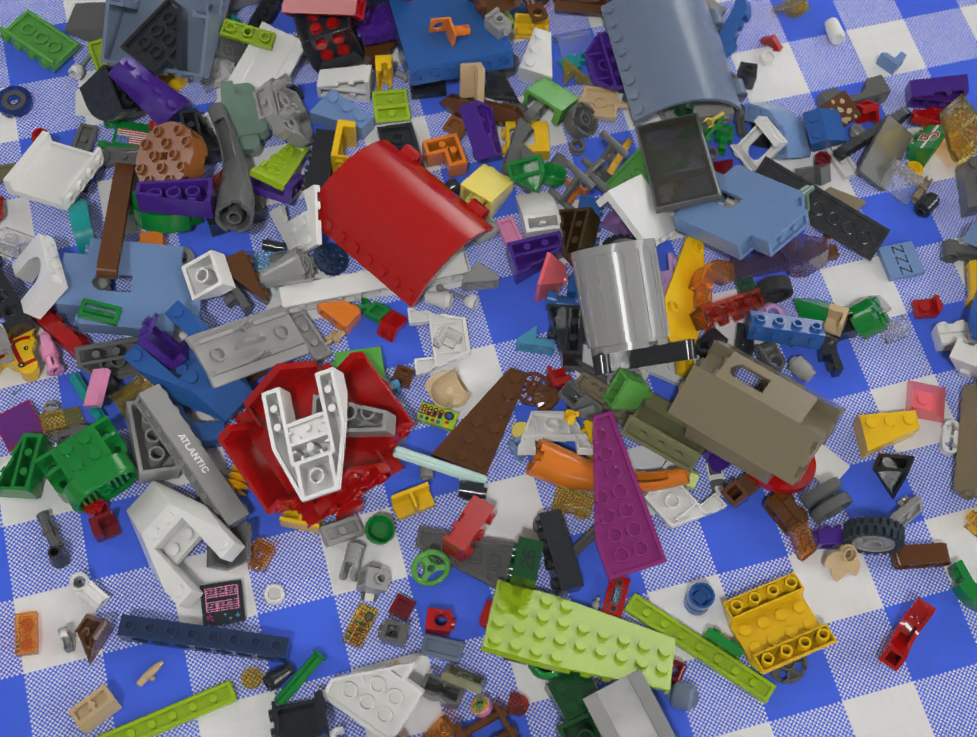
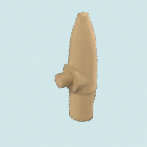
[136,660,164,687]

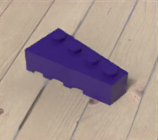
[108,55,189,125]
[135,177,216,219]

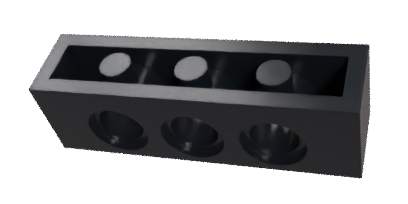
[0,268,36,338]

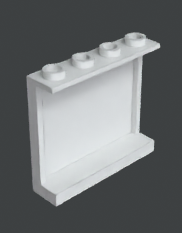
[3,131,104,211]
[596,174,676,247]

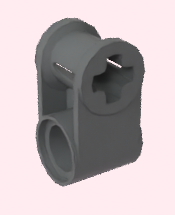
[753,342,786,372]

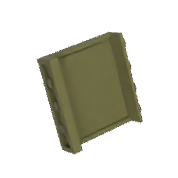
[621,392,705,473]

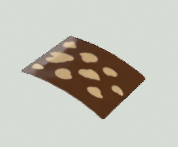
[818,90,862,127]

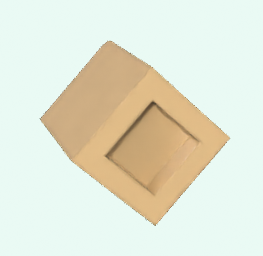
[824,303,849,336]

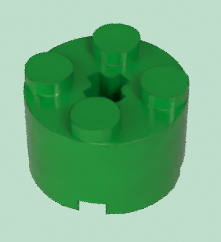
[848,296,890,340]

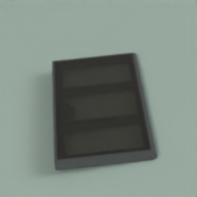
[636,113,722,214]

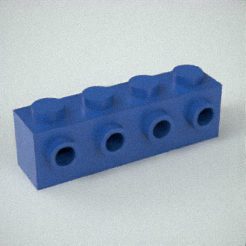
[744,310,826,350]

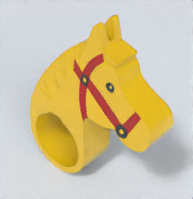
[0,328,41,382]

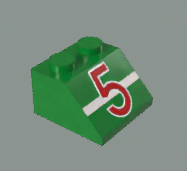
[905,124,951,168]

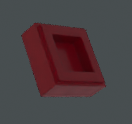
[388,593,416,622]

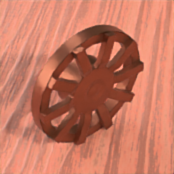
[519,372,551,407]

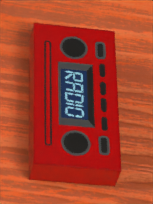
[601,577,631,619]

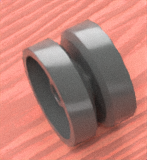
[800,477,853,524]

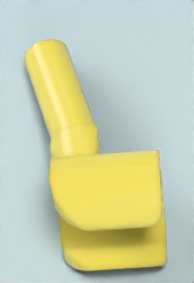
[701,111,725,130]

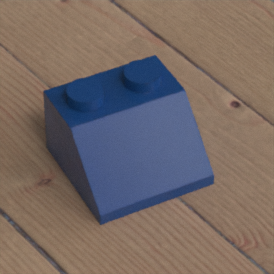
[802,108,847,152]

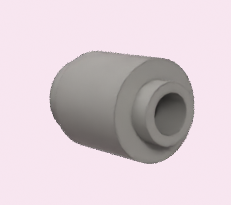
[788,355,817,383]

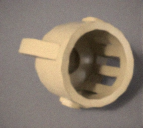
[425,368,470,409]

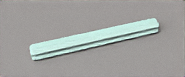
[393,446,487,485]

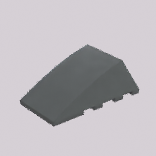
[64,2,106,42]

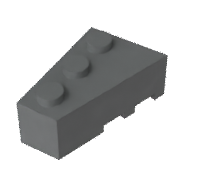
[955,156,977,219]

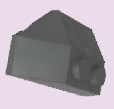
[74,336,155,379]

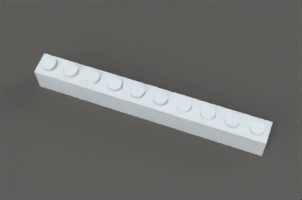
[279,252,468,315]

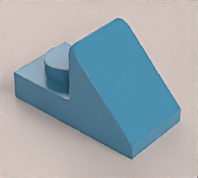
[515,325,555,356]

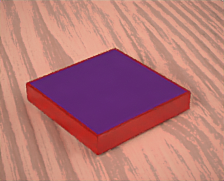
[0,400,47,452]

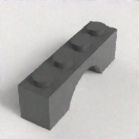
[816,74,891,107]

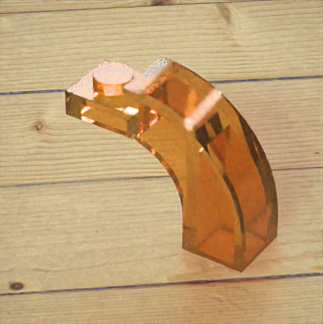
[688,259,734,310]

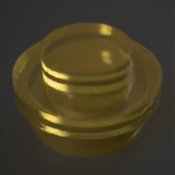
[241,668,262,690]

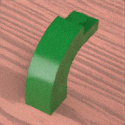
[133,207,203,233]
[948,560,977,611]

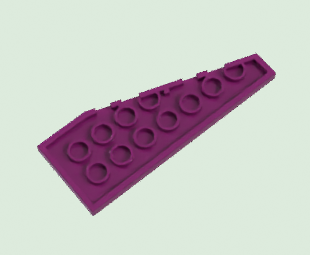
[592,411,667,581]

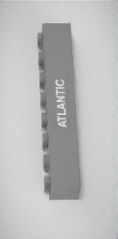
[134,384,249,530]

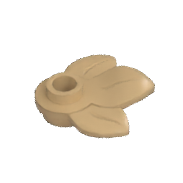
[824,543,860,582]

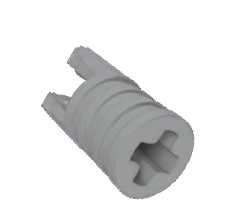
[339,542,365,582]

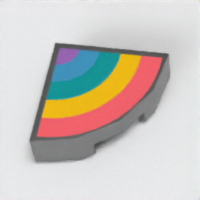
[57,626,75,653]

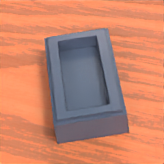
[420,633,465,664]

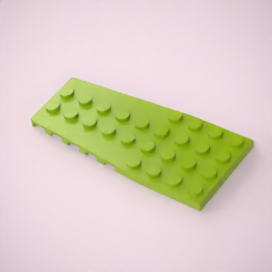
[481,579,676,694]

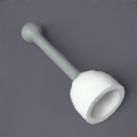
[68,53,91,80]
[436,284,479,310]

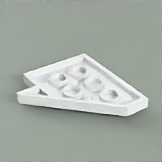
[323,661,425,737]

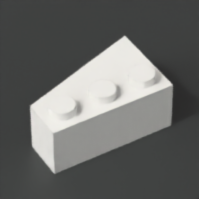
[518,28,552,84]

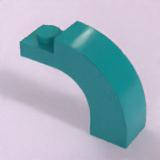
[68,199,96,254]

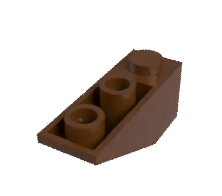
[225,250,269,305]

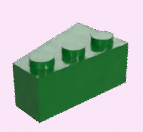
[0,433,52,499]

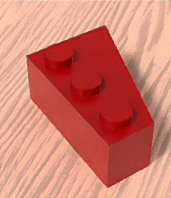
[442,495,496,563]

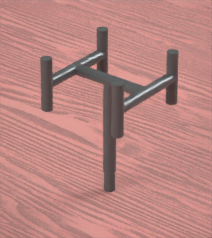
[548,129,629,209]

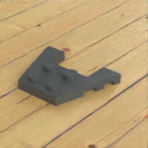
[500,117,569,194]

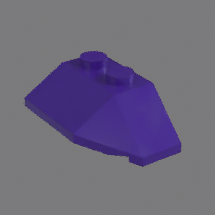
[584,31,624,91]

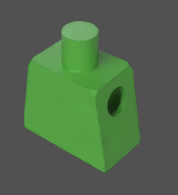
[603,368,652,409]

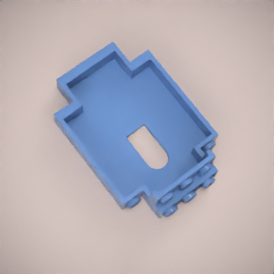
[670,165,810,260]
[54,238,202,339]

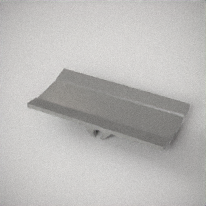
[184,305,310,389]
[583,669,676,737]

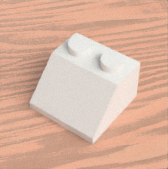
[181,250,236,301]

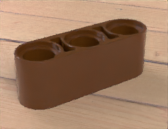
[891,543,951,570]

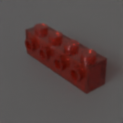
[689,288,766,332]

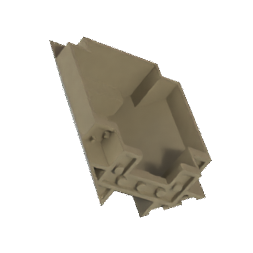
[667,340,846,486]

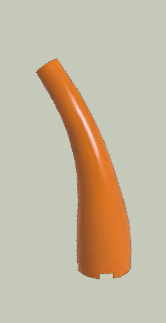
[525,438,690,492]

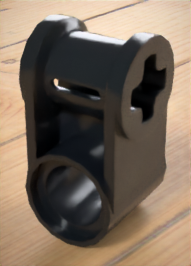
[695,327,728,361]

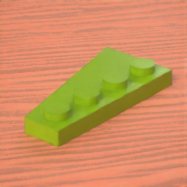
[249,144,309,191]

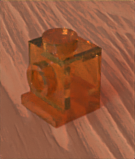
[247,537,277,573]

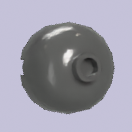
[563,102,598,139]

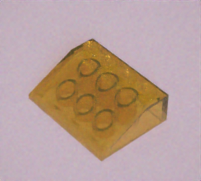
[939,94,977,165]

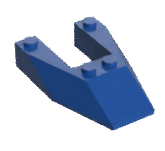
[123,300,253,422]

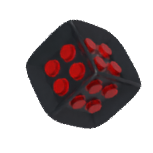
[294,14,365,73]

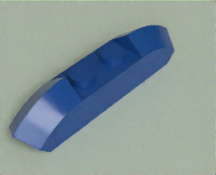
[720,0,751,58]

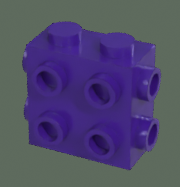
[352,3,397,46]

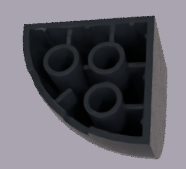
[79,65,140,121]

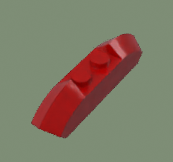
[30,306,91,360]

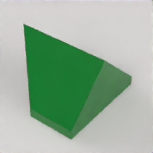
[506,154,545,193]
[793,298,834,323]

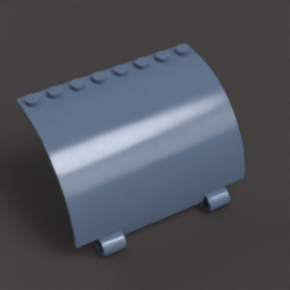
[600,0,748,124]

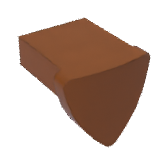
[443,114,467,141]

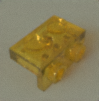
[551,486,594,520]

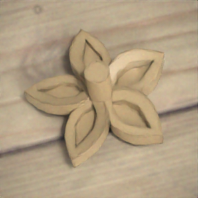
[323,329,345,345]

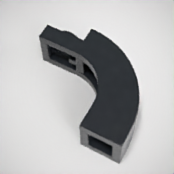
[817,313,857,378]

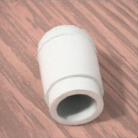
[824,18,846,45]

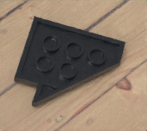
[120,0,183,76]

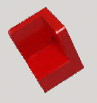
[855,100,880,124]
[545,366,573,390]

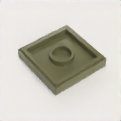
[440,664,487,695]

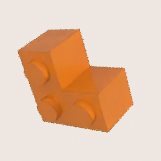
[422,133,467,178]

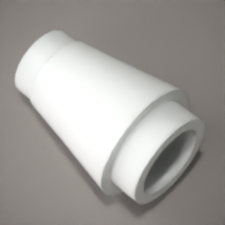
[425,291,453,310]

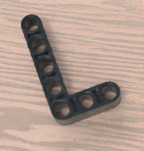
[592,339,697,376]

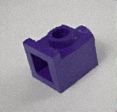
[810,524,844,549]

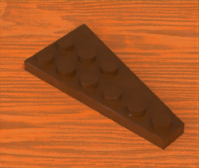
[431,367,528,476]

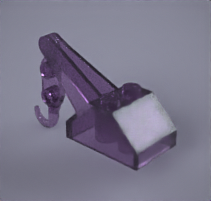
[728,234,831,282]

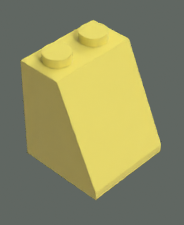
[460,164,514,221]

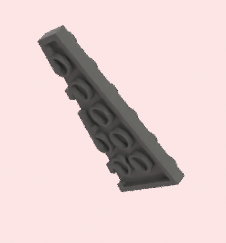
[415,526,514,589]

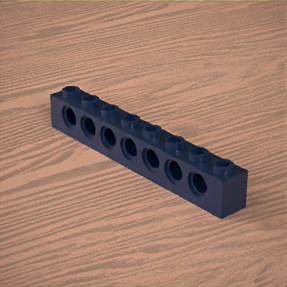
[117,614,292,664]

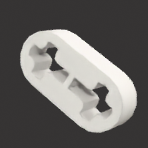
[939,420,960,456]

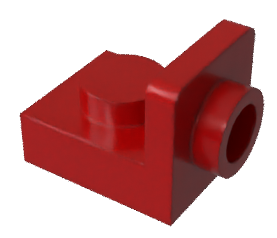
[911,294,943,319]
[377,310,408,343]

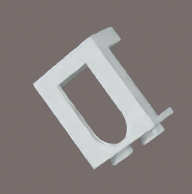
[730,116,788,172]

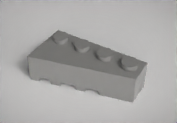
[312,394,396,438]

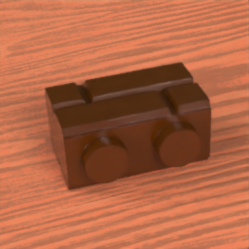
[762,493,809,537]

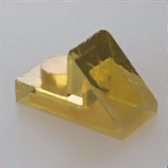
[561,57,591,85]

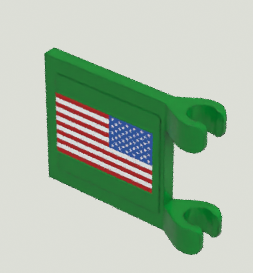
[97,120,150,150]

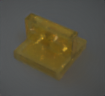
[108,375,152,421]

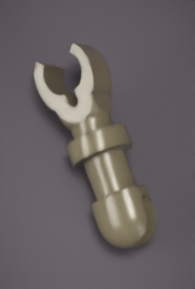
[910,176,933,204]

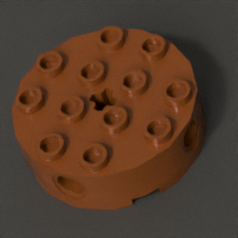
[135,121,207,181]

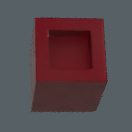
[88,510,122,543]

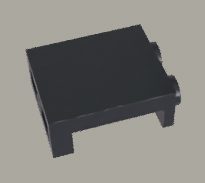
[268,690,330,737]

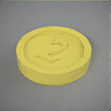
[512,421,527,439]

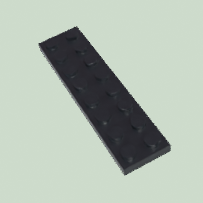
[755,156,891,262]

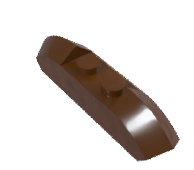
[439,93,524,126]

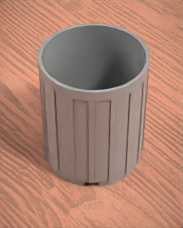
[571,238,670,356]

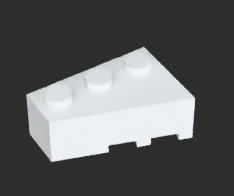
[317,65,373,103]
[949,337,977,378]

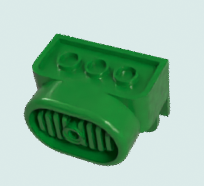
[35,415,137,513]

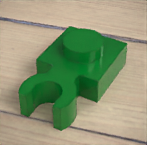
[356,297,391,324]

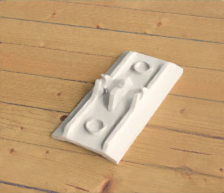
[215,21,303,103]

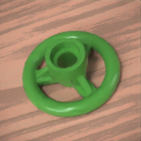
[411,549,451,586]

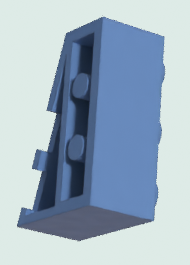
[309,89,374,140]

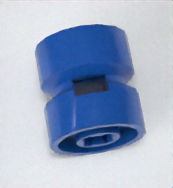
[683,582,715,616]

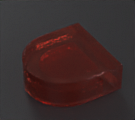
[506,692,529,717]

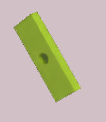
[220,18,276,51]

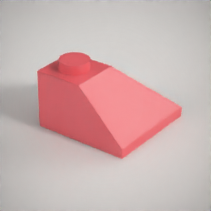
[534,252,569,302]
[905,380,946,423]

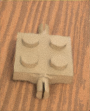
[577,85,629,122]

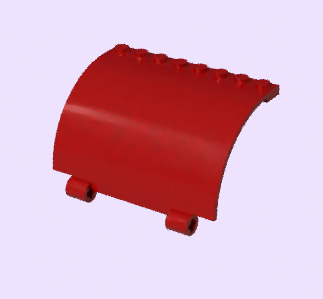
[307,140,493,307]

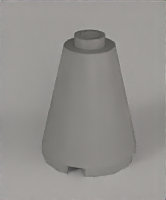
[259,245,315,288]

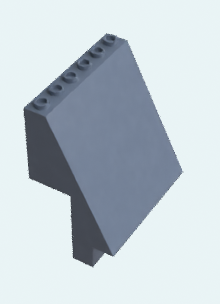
[100,0,230,81]

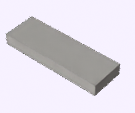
[290,309,333,364]

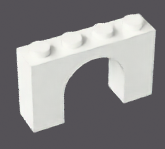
[12,233,68,319]

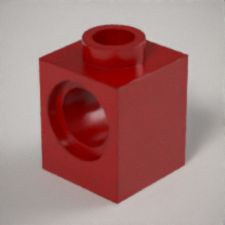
[425,608,456,636]

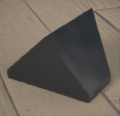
[485,71,520,103]
[872,453,915,500]

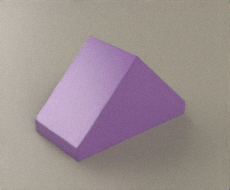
[602,211,633,237]

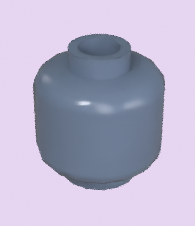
[667,682,699,711]

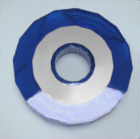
[0,85,33,118]

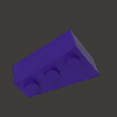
[905,74,969,111]
[458,100,503,164]
[505,231,563,285]

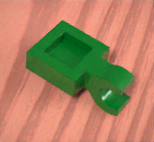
[714,125,735,156]

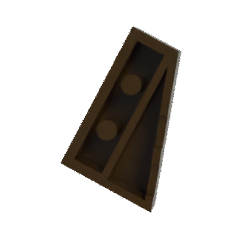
[559,207,601,267]

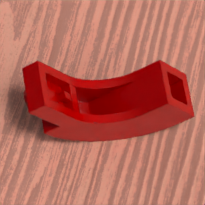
[878,597,936,672]

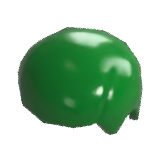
[542,162,567,187]
[364,514,395,545]

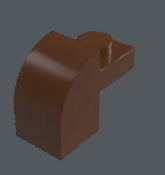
[720,473,761,509]

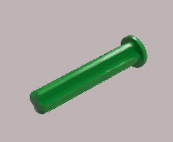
[274,649,326,706]

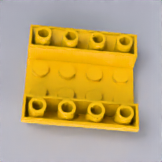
[722,572,837,675]

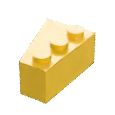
[853,410,920,460]

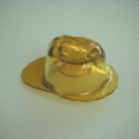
[771,0,810,18]

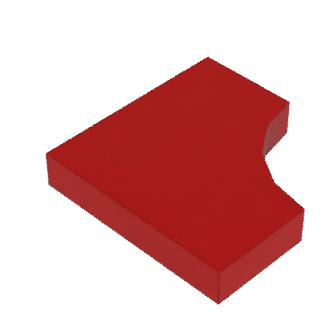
[911,106,947,126]

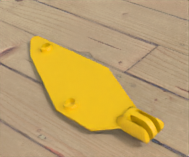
[664,236,707,378]

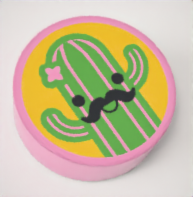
[471,695,493,718]

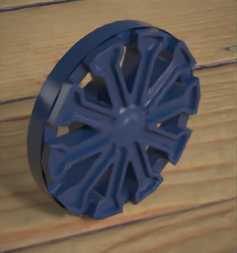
[314,242,348,276]

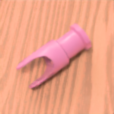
[39,332,65,376]

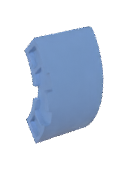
[744,103,811,159]

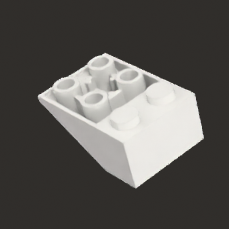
[515,191,562,239]

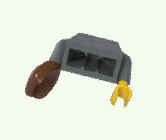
[532,380,603,425]

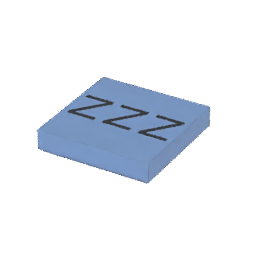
[877,241,925,282]

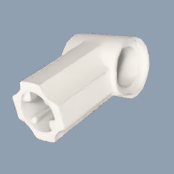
[69,572,110,611]

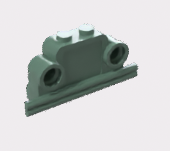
[220,81,271,157]

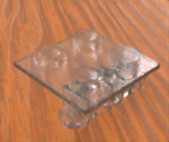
[879,157,925,206]

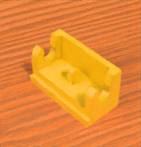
[513,13,549,40]
[375,55,393,91]

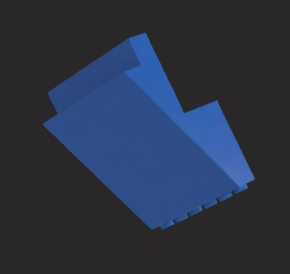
[383,0,514,86]

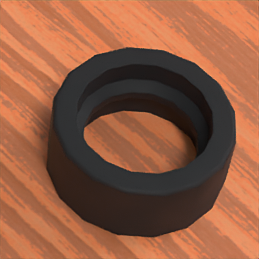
[756,275,794,303]

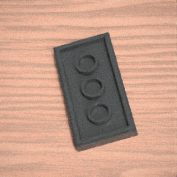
[856,114,914,192]

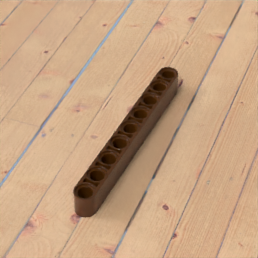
[96,162,135,280]

